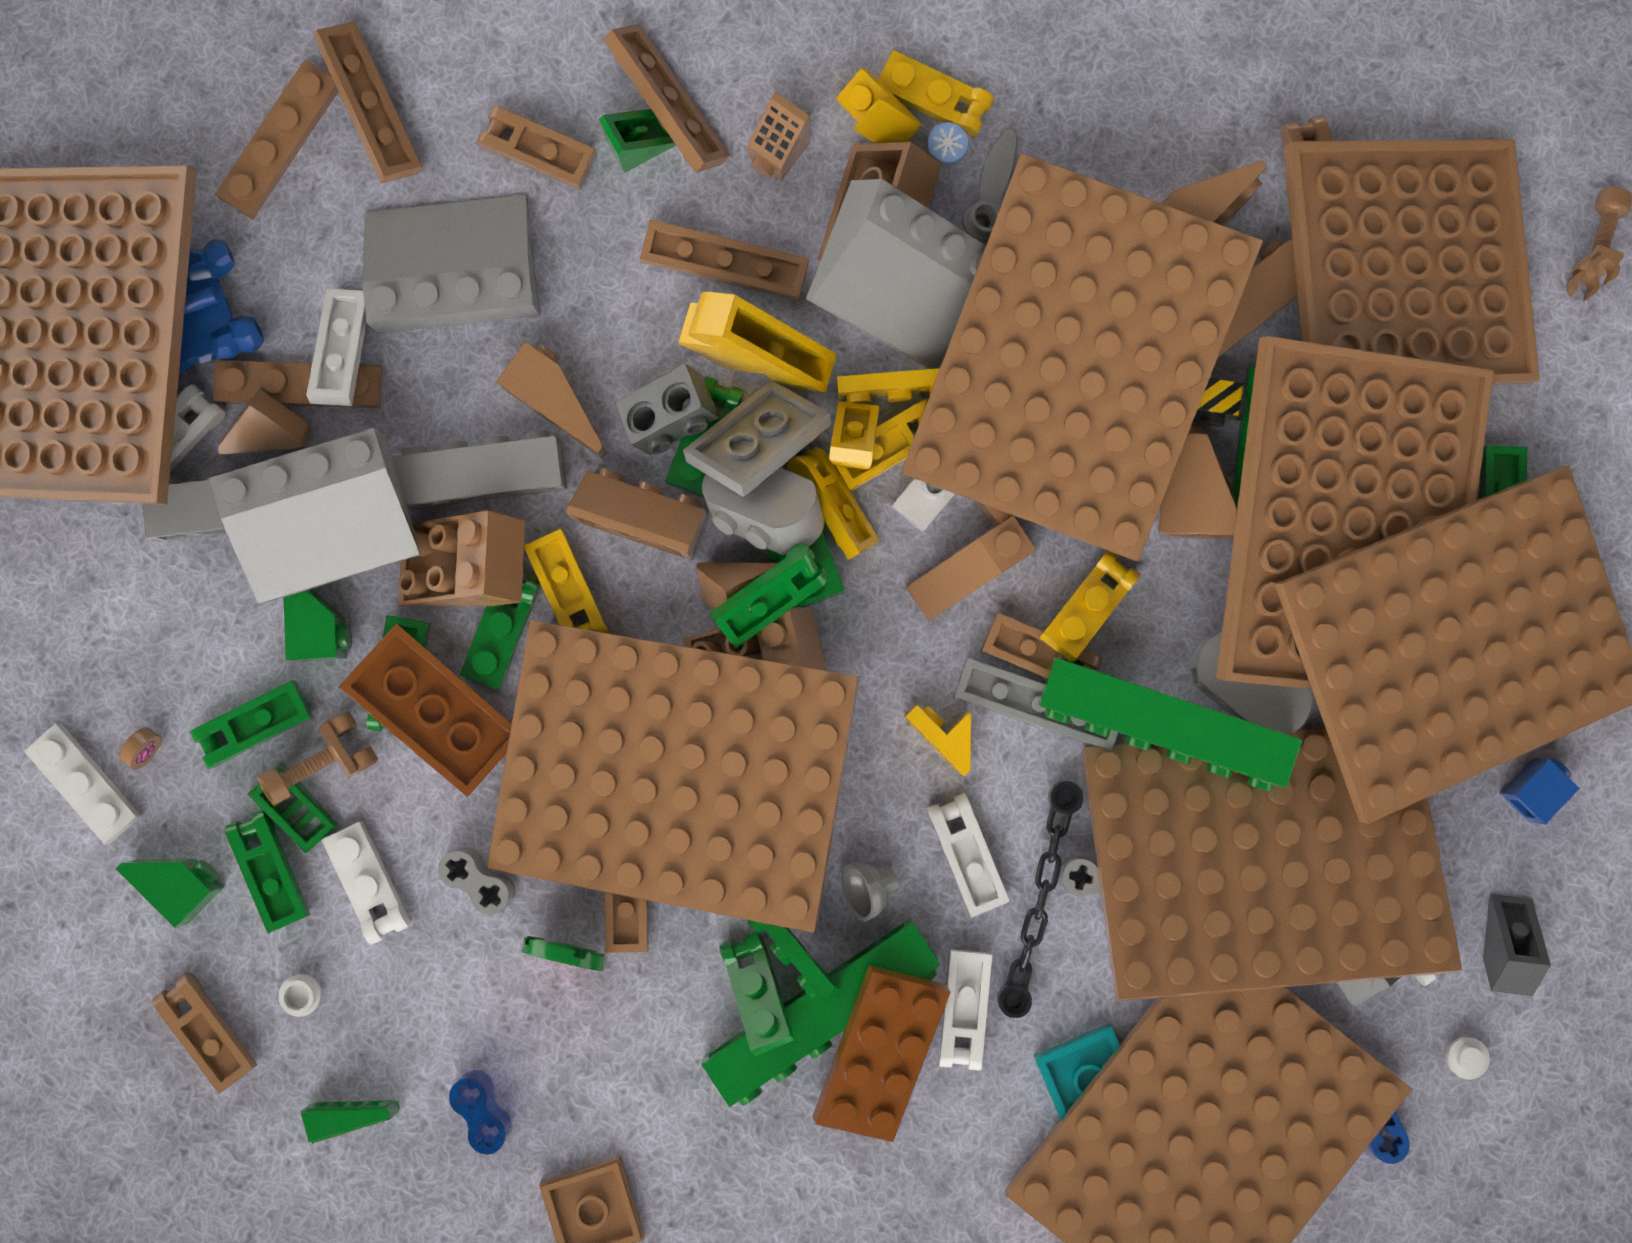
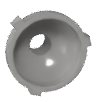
[840,862,899,923]

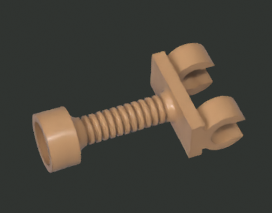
[1566,187,1632,301]
[257,711,378,806]

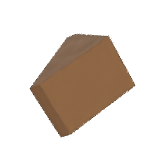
[218,389,310,454]
[696,563,778,610]

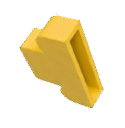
[678,292,837,393]

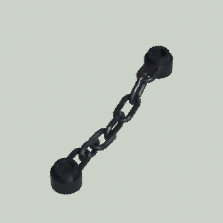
[997,781,1084,1018]

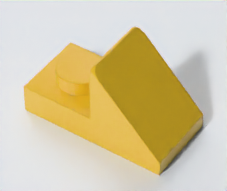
[836,67,923,143]
[829,401,879,469]
[903,705,971,777]

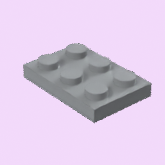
[683,380,832,497]

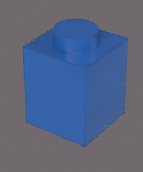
[1499,758,1580,825]

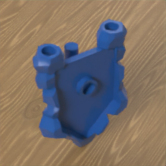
[179,239,264,374]

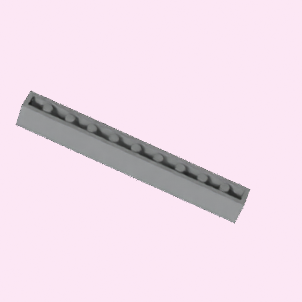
[142,431,567,542]

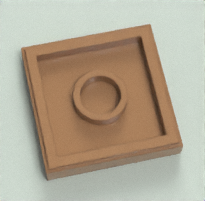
[539,1156,645,1243]

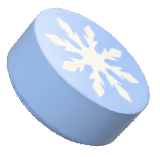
[927,122,968,167]

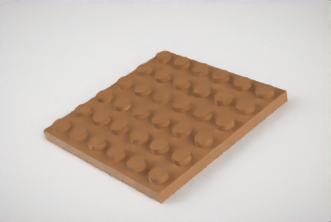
[1283,139,1540,385]

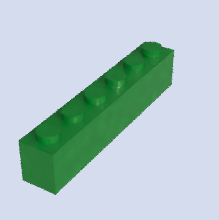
[1038,657,1303,792]
[701,918,941,1107]

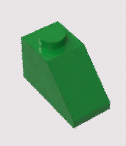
[283,588,352,661]
[115,859,224,928]

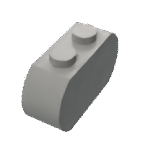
[702,468,824,555]
[1189,632,1312,735]

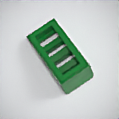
[247,761,338,854]
[301,1100,400,1144]

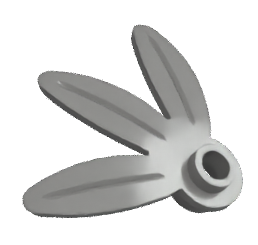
[962,128,1017,242]

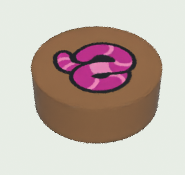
[120,727,162,770]

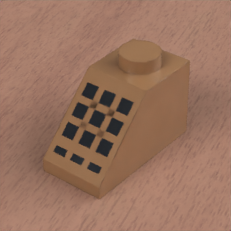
[748,92,810,181]

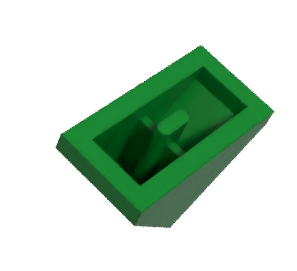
[599,109,676,173]

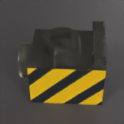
[1194,378,1247,427]

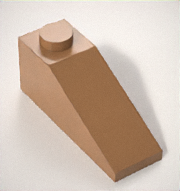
[496,342,607,459]
[906,515,1036,621]

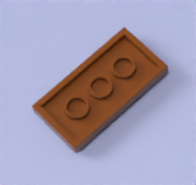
[338,624,512,797]
[813,965,951,1142]

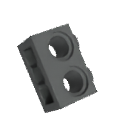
[615,364,719,455]

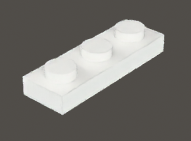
[306,289,367,406]
[24,723,141,845]

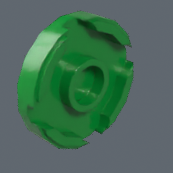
[521,936,607,972]

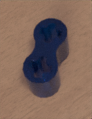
[449,1070,513,1155]

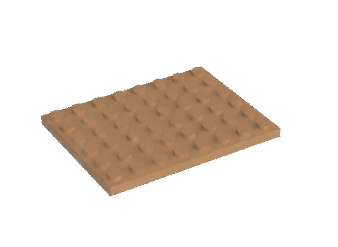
[901,153,1263,562]
[0,165,197,505]
[1216,336,1494,689]
[1275,465,1632,824]
[487,620,860,933]
[1082,728,1462,1001]
[1004,987,1413,1243]

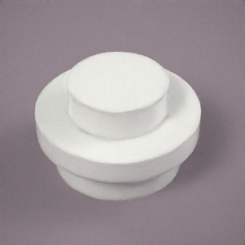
[279,974,322,1017]
[1446,1036,1490,1080]

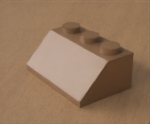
[818,142,942,260]
[566,468,708,561]

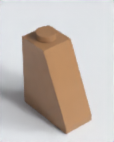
[1158,427,1238,540]

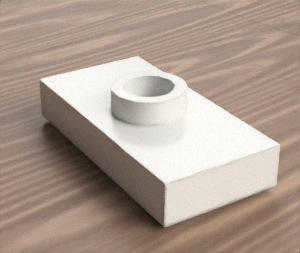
[892,479,955,532]

